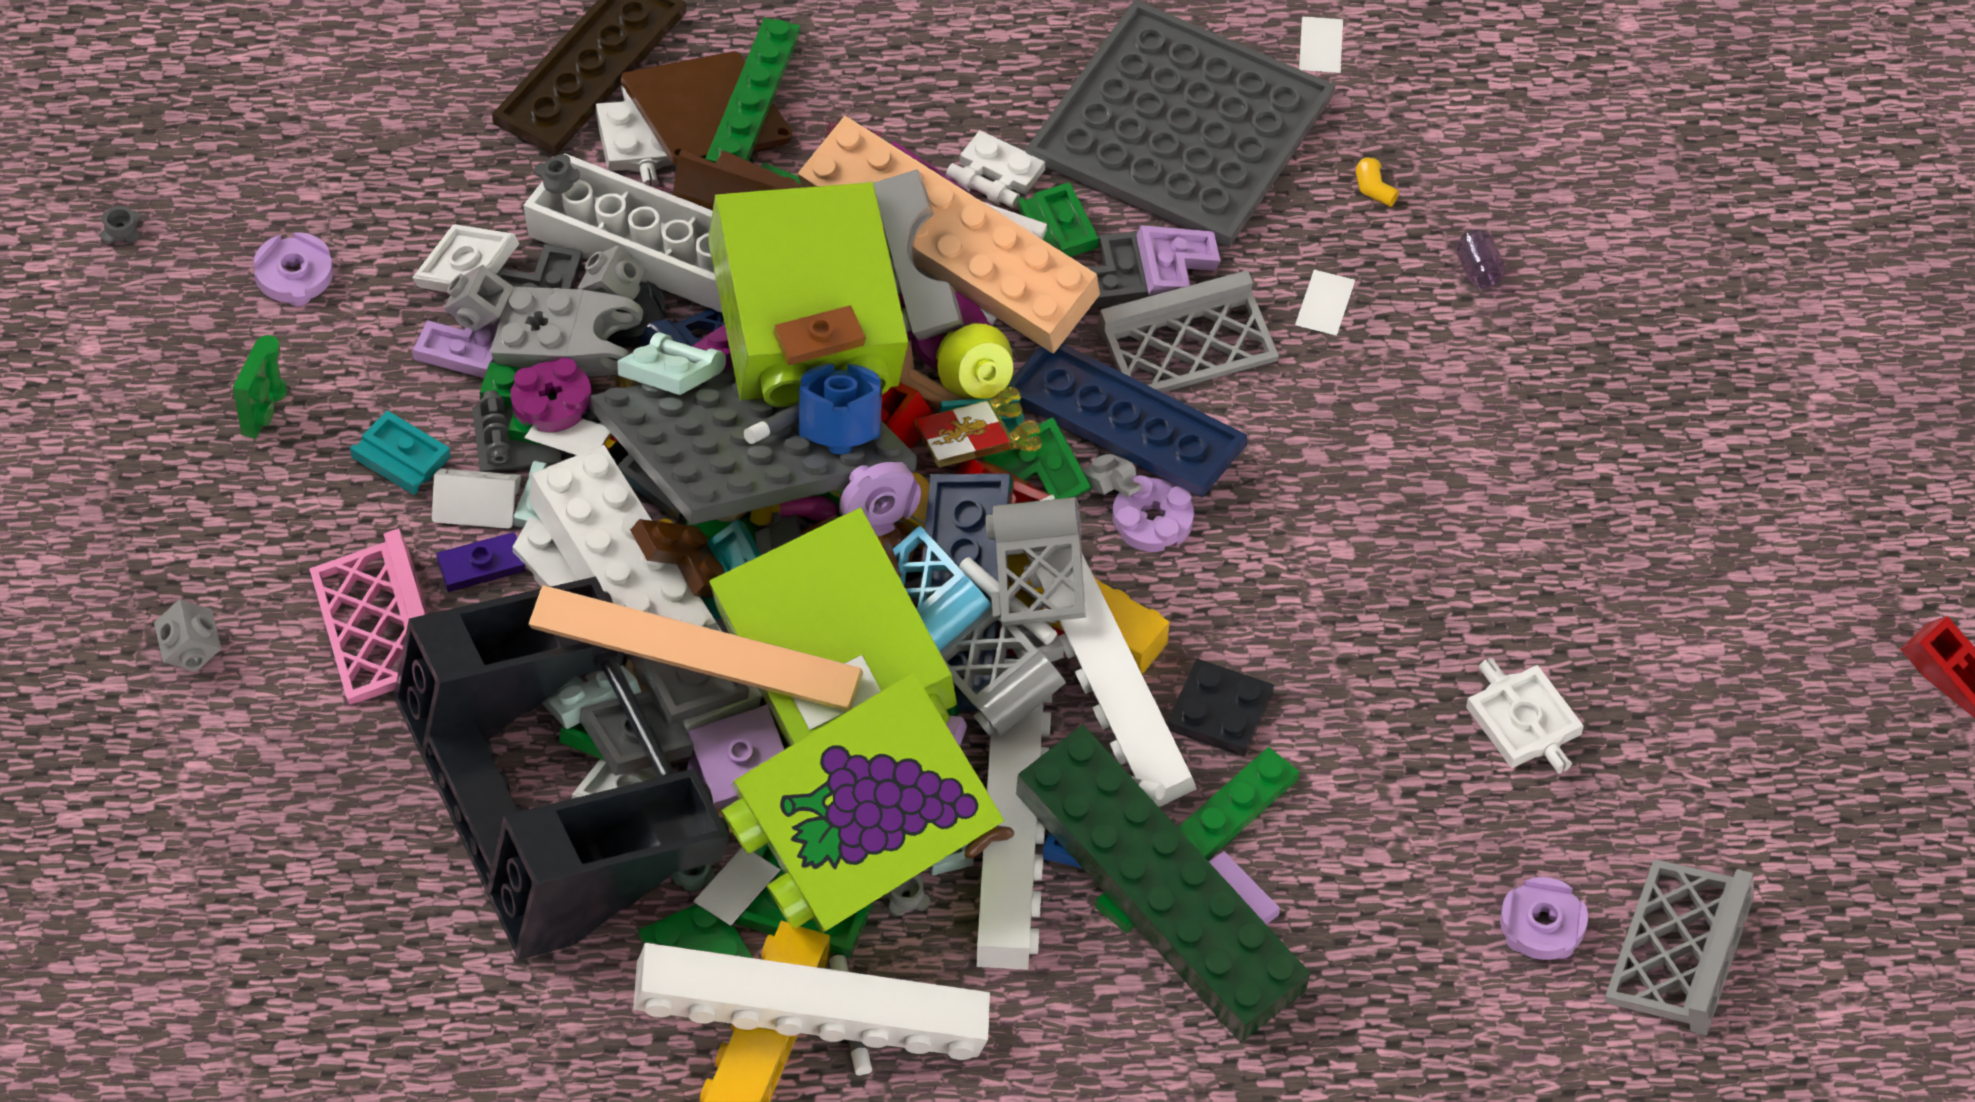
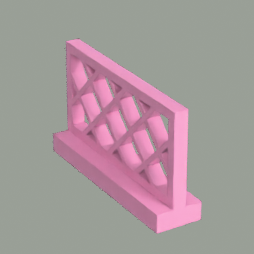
[310,528,428,704]

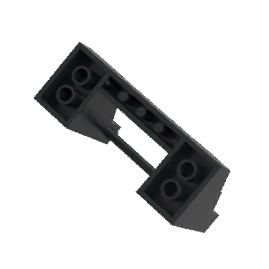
[393,576,730,960]

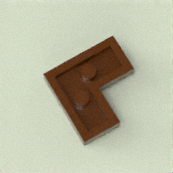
[630,519,725,598]

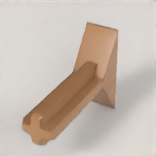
[899,340,966,411]

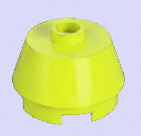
[936,323,1013,400]

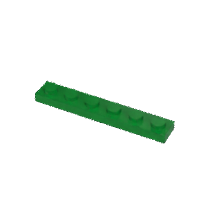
[705,17,800,163]
[1095,746,1300,934]

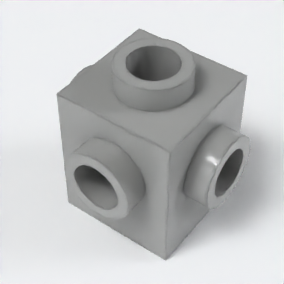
[578,246,646,300]
[444,264,514,332]
[154,599,221,671]

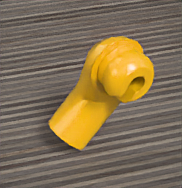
[1355,157,1400,207]

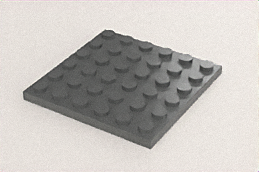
[1026,0,1336,248]
[590,365,917,525]

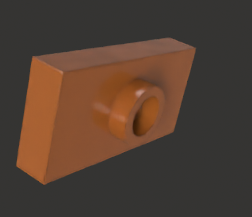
[773,305,866,366]

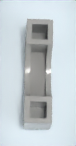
[873,169,964,341]

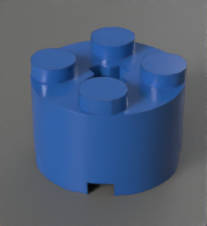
[799,364,882,454]

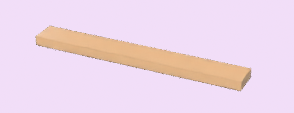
[529,585,863,711]

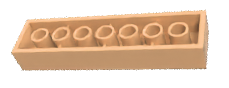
[797,116,1100,354]

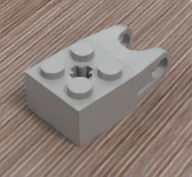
[490,287,643,377]

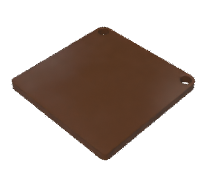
[621,51,792,165]

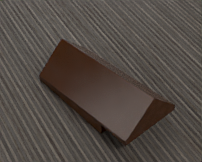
[673,149,805,211]

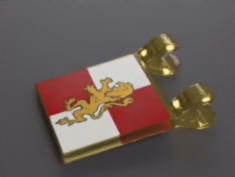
[914,387,1042,468]

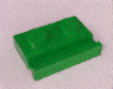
[1018,182,1099,257]

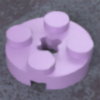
[254,232,334,306]
[839,462,921,537]
[1112,475,1194,552]
[1500,877,1588,960]

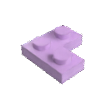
[1136,225,1220,295]
[413,319,500,378]

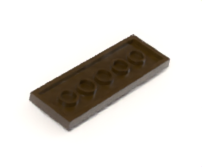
[492,0,687,156]

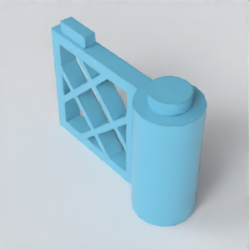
[893,526,992,652]

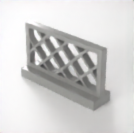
[1097,270,1279,393]
[1605,859,1754,1036]

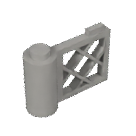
[986,497,1086,626]
[940,607,1066,737]

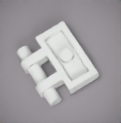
[946,130,1045,208]

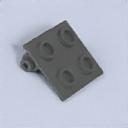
[472,390,561,472]

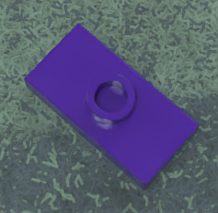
[436,532,527,592]

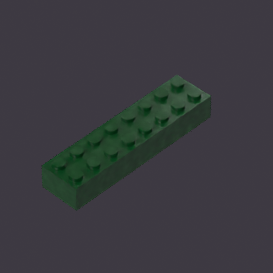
[1016,725,1311,1043]

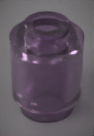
[1455,230,1504,289]

